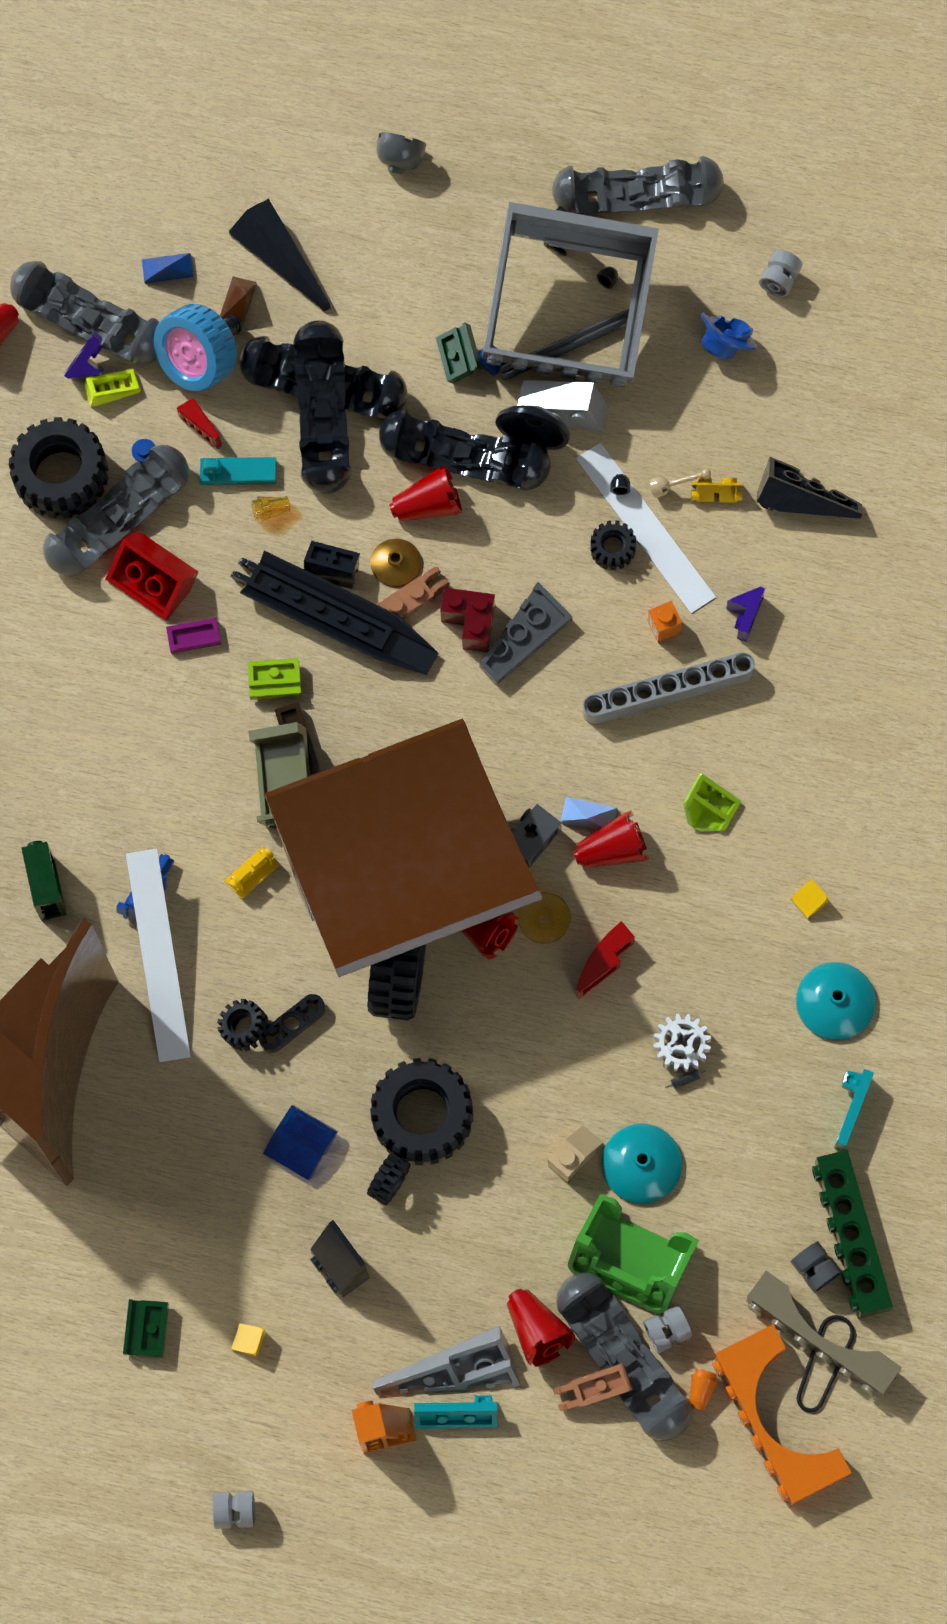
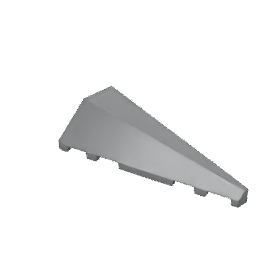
[373,1326,520,1395]

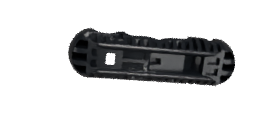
[293,320,351,494]
[239,336,408,420]
[379,409,551,491]

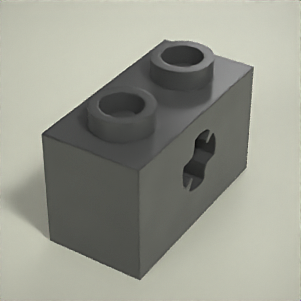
[511,804,562,868]

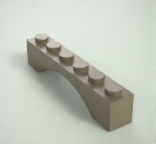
[746,1271,902,1398]

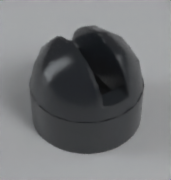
[597,266,618,289]
[610,474,631,495]

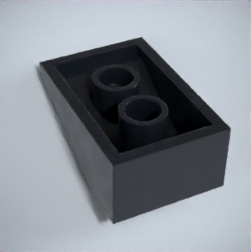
[310,1220,370,1297]

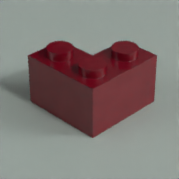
[440,587,495,652]

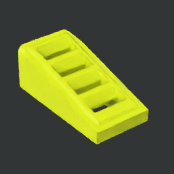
[84,369,141,407]

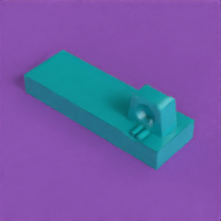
[200,457,276,485]
[834,1069,874,1151]
[414,1395,498,1429]

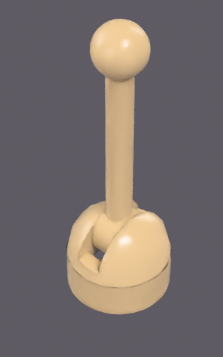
[650,469,711,498]

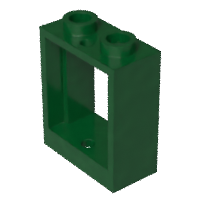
[21,841,67,921]

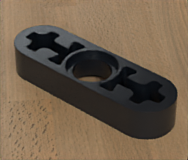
[259,994,325,1053]

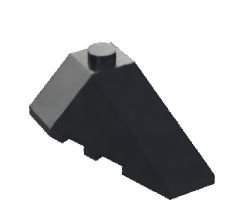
[757,457,863,519]

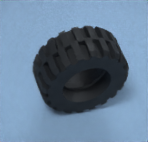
[9,417,109,518]
[367,944,426,1021]
[370,1058,473,1165]

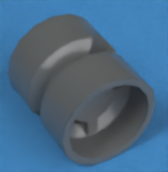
[791,1241,842,1293]

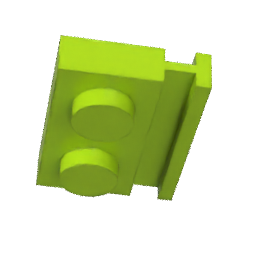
[248,658,302,700]

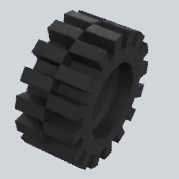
[590,520,636,570]
[217,999,270,1051]
[367,1153,411,1206]

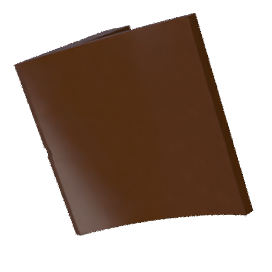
[264,718,542,977]
[0,918,119,1186]

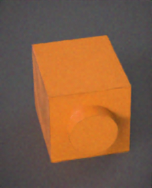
[647,601,682,643]

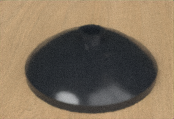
[495,405,570,450]

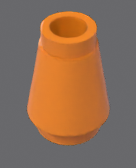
[689,1368,718,1411]

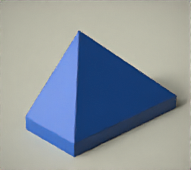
[142,253,194,284]

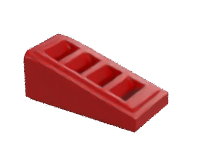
[177,398,222,449]

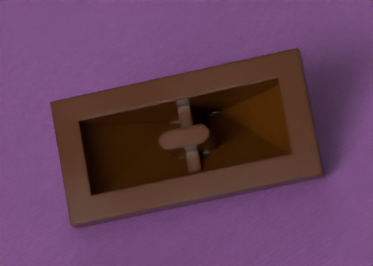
[220,276,257,325]

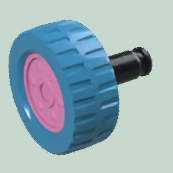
[154,304,243,392]

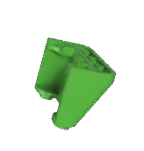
[568,1193,699,1314]

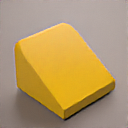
[790,879,829,919]
[231,1323,266,1358]

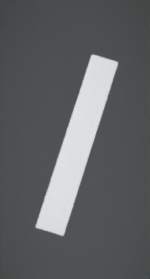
[576,443,716,613]
[126,849,191,1062]

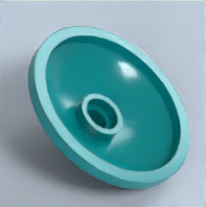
[796,962,876,1040]
[602,1124,682,1204]

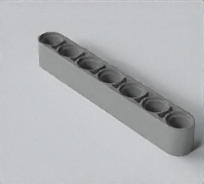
[583,652,755,724]

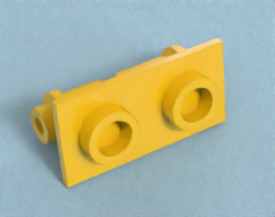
[691,478,743,503]
[224,846,280,899]

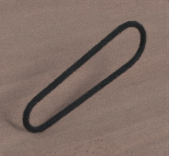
[796,1315,855,1413]

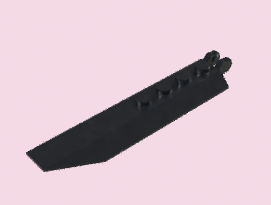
[230,550,439,675]

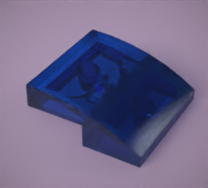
[263,1105,338,1180]

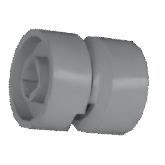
[759,250,803,297]
[643,1305,693,1354]
[213,1491,255,1529]

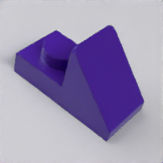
[64,332,104,379]
[726,586,765,642]

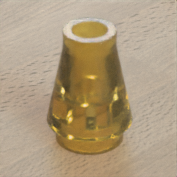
[251,496,290,521]

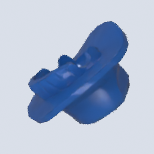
[700,312,757,359]

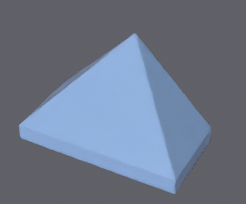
[561,797,617,830]

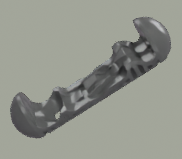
[552,156,724,215]
[10,261,159,365]
[43,445,189,576]
[556,1272,692,1440]

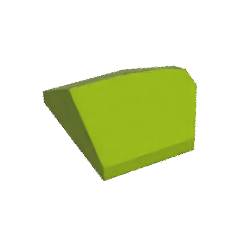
[683,773,741,832]

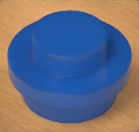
[131,439,156,462]

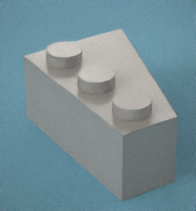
[517,380,608,433]

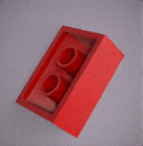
[105,531,199,621]

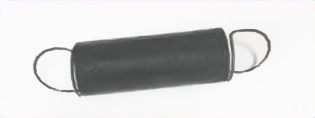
[665,1069,706,1089]

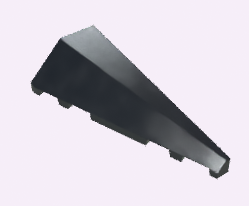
[229,198,330,312]

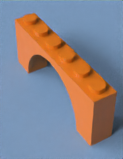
[712,1324,852,1506]

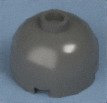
[377,132,426,174]

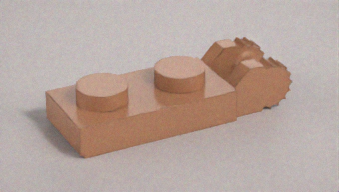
[378,567,450,620]
[553,1363,633,1411]

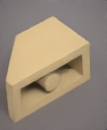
[548,1126,603,1183]

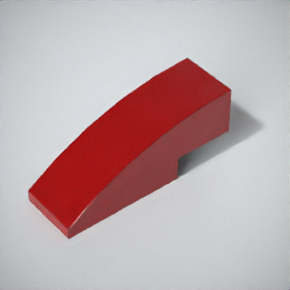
[576,921,635,999]

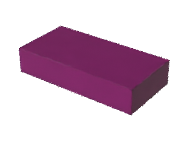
[166,618,221,654]

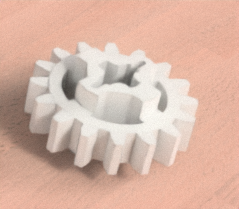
[653,1014,711,1072]

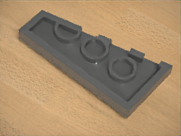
[479,582,573,685]

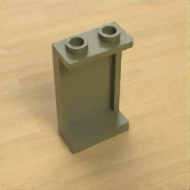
[249,722,310,829]

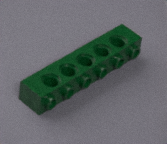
[812,1150,893,1319]

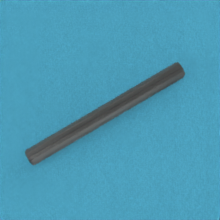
[499,309,629,380]

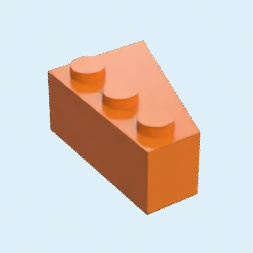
[352,1401,417,1454]

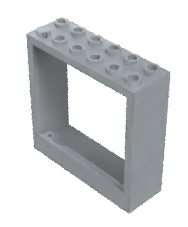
[482,202,659,387]

